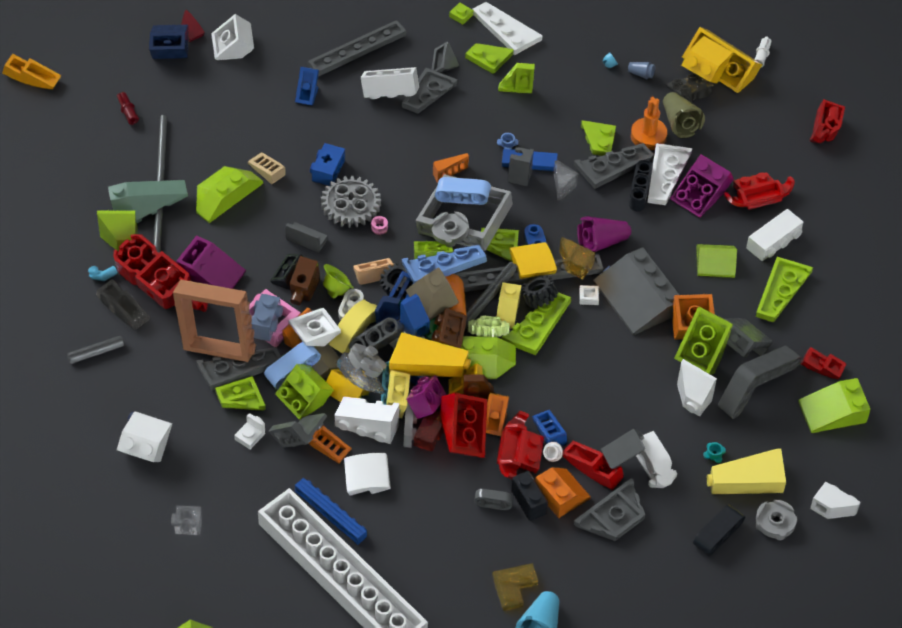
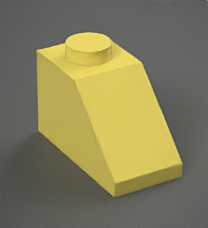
[497,282,521,329]

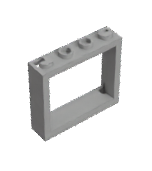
[416,174,513,251]

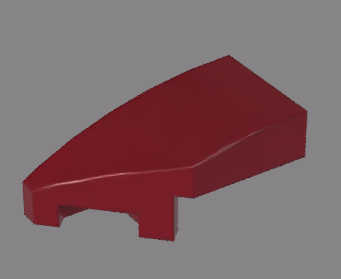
[181,10,205,42]

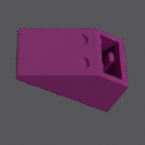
[670,154,734,218]
[176,235,246,289]

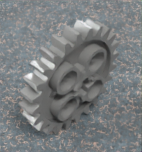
[321,176,381,228]

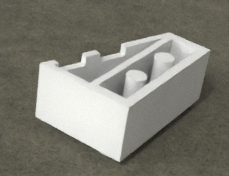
[335,397,399,444]

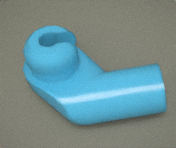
[88,266,118,281]

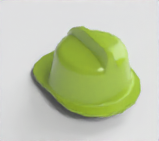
[323,264,354,298]

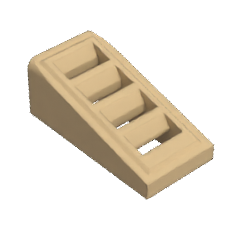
[248,152,286,184]

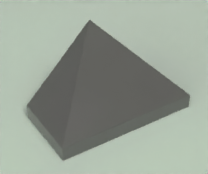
[431,42,459,73]

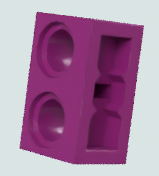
[406,375,446,419]

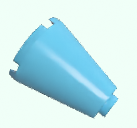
[515,591,560,628]

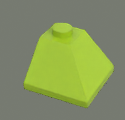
[97,211,138,252]

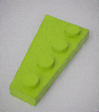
[755,257,813,322]
[501,292,571,355]

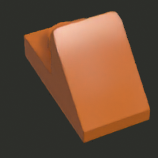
[486,393,509,436]

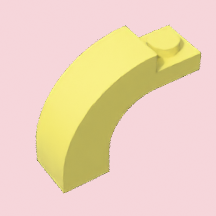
[328,300,377,354]

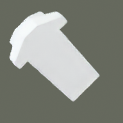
[636,431,677,488]

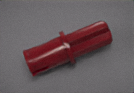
[117,92,139,125]

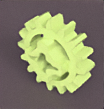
[468,315,510,337]

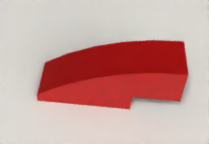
[562,441,624,490]

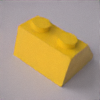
[681,36,734,84]

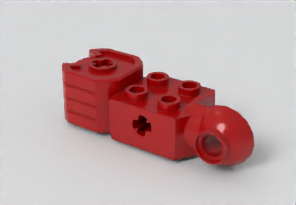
[113,234,208,312]

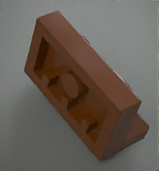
[431,308,467,349]

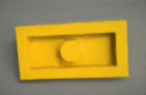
[326,369,371,402]

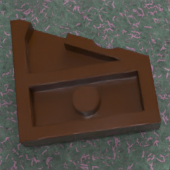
[463,375,500,403]

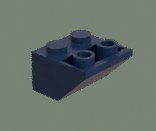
[149,25,189,59]

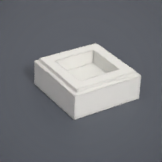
[579,285,599,305]

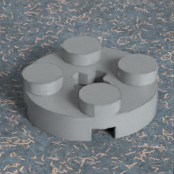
[432,211,470,247]
[348,343,387,378]
[756,500,797,540]

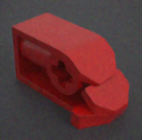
[810,99,845,144]

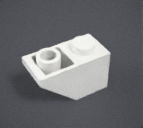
[810,482,860,519]

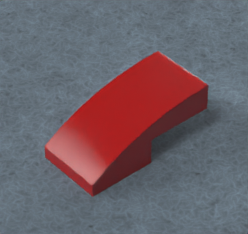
[801,347,846,379]

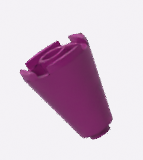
[577,216,631,254]

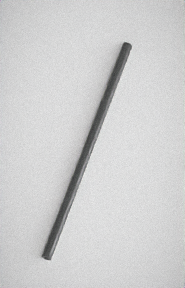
[154,115,167,253]

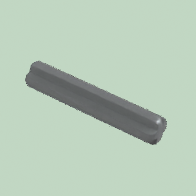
[67,336,124,364]

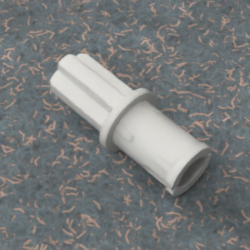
[755,37,772,67]

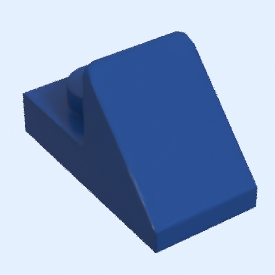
[295,67,319,105]

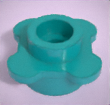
[703,442,726,463]

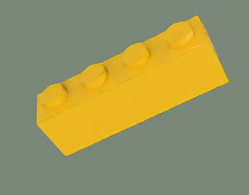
[682,27,763,93]

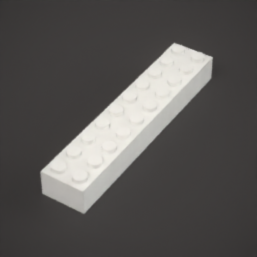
[258,488,428,628]

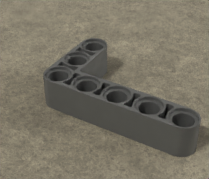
[718,345,802,419]

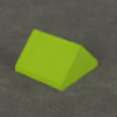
[696,244,737,278]

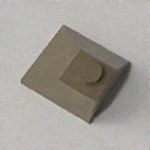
[405,267,459,320]

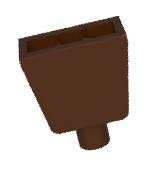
[290,256,321,306]

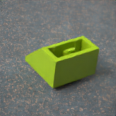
[275,364,334,420]

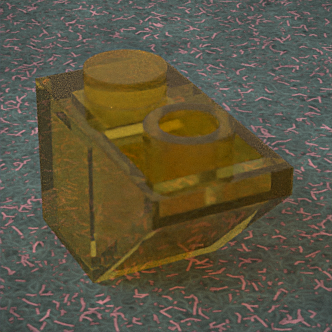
[559,237,595,279]

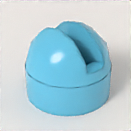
[603,53,618,68]

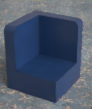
[375,296,401,328]

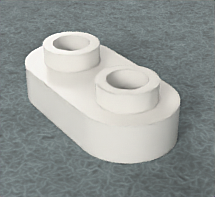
[338,289,364,320]

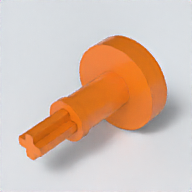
[631,97,667,150]

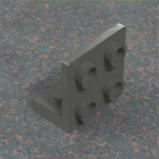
[269,413,327,448]

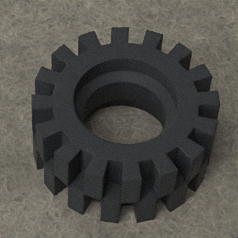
[380,262,413,298]
[521,275,558,308]

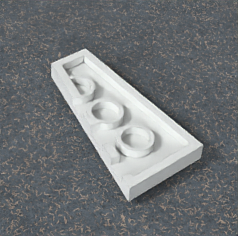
[472,2,542,55]
[647,143,692,205]

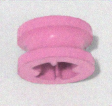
[371,216,388,235]

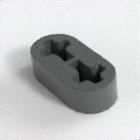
[474,489,513,510]

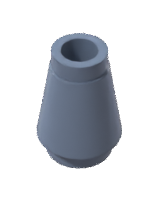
[628,62,655,79]

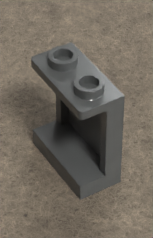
[725,318,773,357]

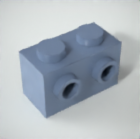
[251,293,283,341]

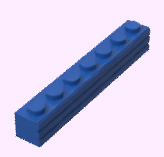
[295,478,367,545]

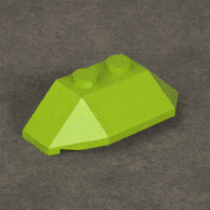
[196,166,264,223]
[461,336,516,379]

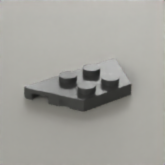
[574,478,645,541]

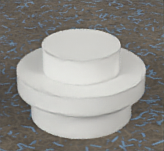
[543,442,563,462]

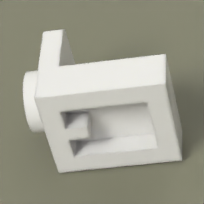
[234,413,265,450]

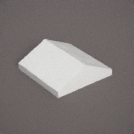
[289,308,341,346]

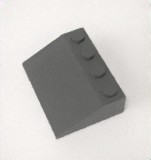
[593,247,679,335]

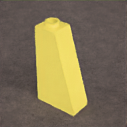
[707,449,786,494]

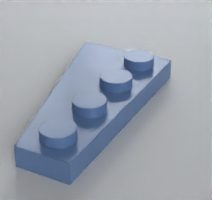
[402,245,487,283]

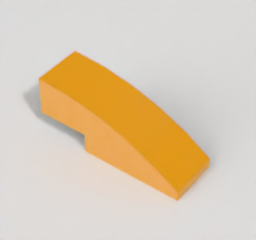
[2,53,61,89]

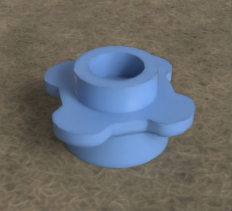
[497,133,519,150]

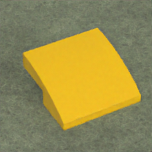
[509,242,557,279]

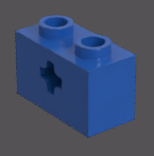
[310,143,345,186]

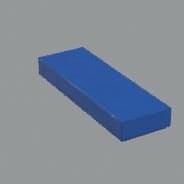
[502,149,558,171]

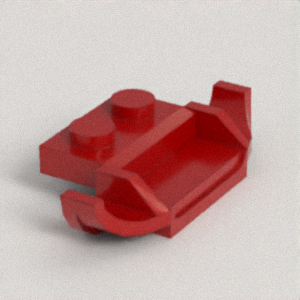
[724,172,795,210]
[496,411,544,480]

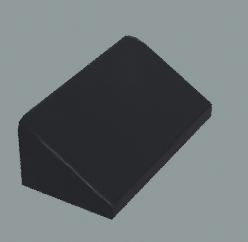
[270,254,303,290]

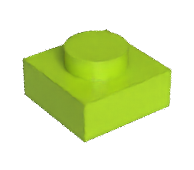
[449,3,474,25]

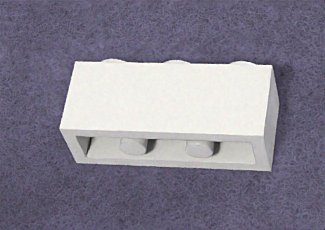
[361,67,419,99]
[746,209,803,261]

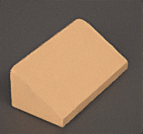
[353,258,394,285]

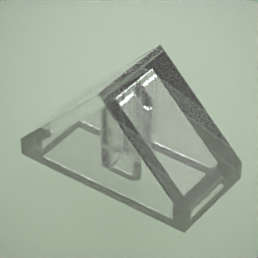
[554,161,579,200]

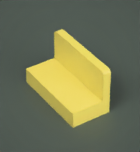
[386,370,410,418]

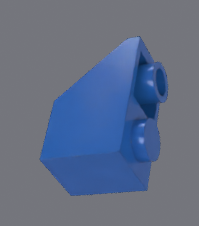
[400,294,430,337]

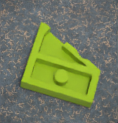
[465,43,514,74]
[498,63,535,93]
[581,120,616,156]
[481,228,519,262]
[215,376,266,411]

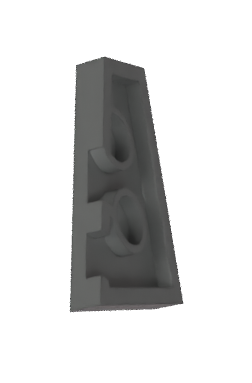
[402,68,458,114]

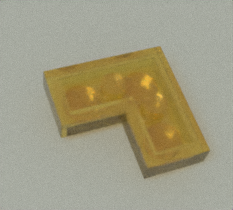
[492,563,538,611]

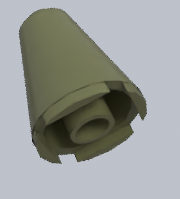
[663,92,705,138]

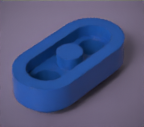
[524,224,547,245]

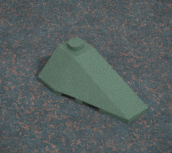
[108,180,188,223]

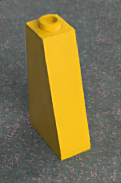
[389,332,471,377]

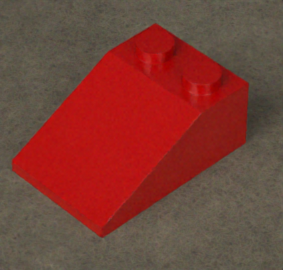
[440,393,488,458]

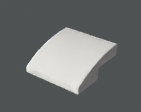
[344,453,391,496]

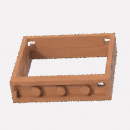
[173,280,256,362]

